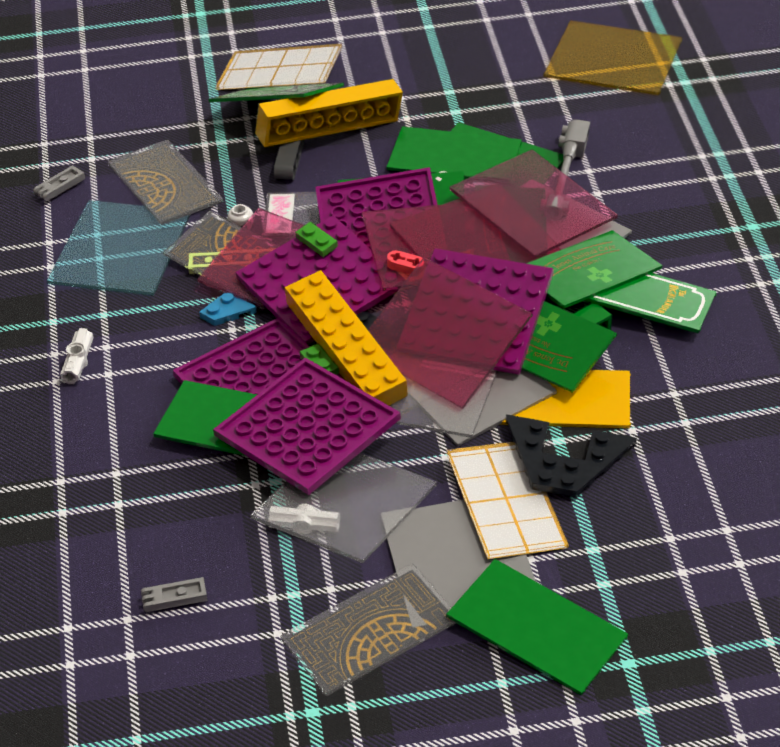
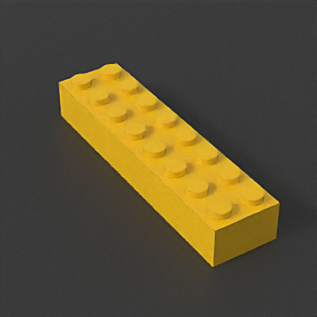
[255,79,403,147]
[285,270,408,406]

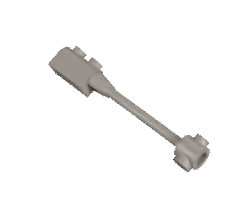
[540,120,590,222]

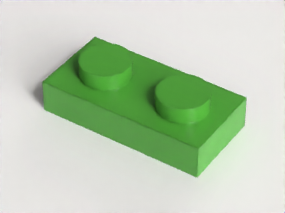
[295,222,338,257]
[300,344,339,375]

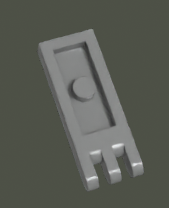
[33,165,85,201]
[141,577,208,612]

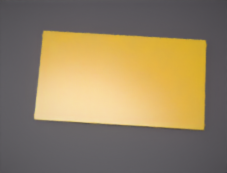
[499,370,631,429]

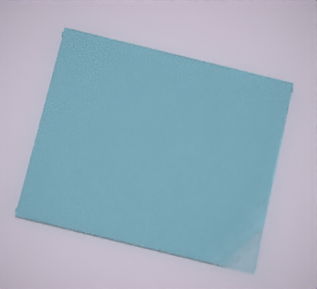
[47,200,191,296]

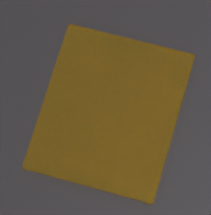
[544,20,682,95]

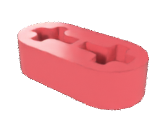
[387,250,425,276]

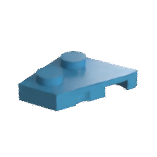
[199,291,257,326]

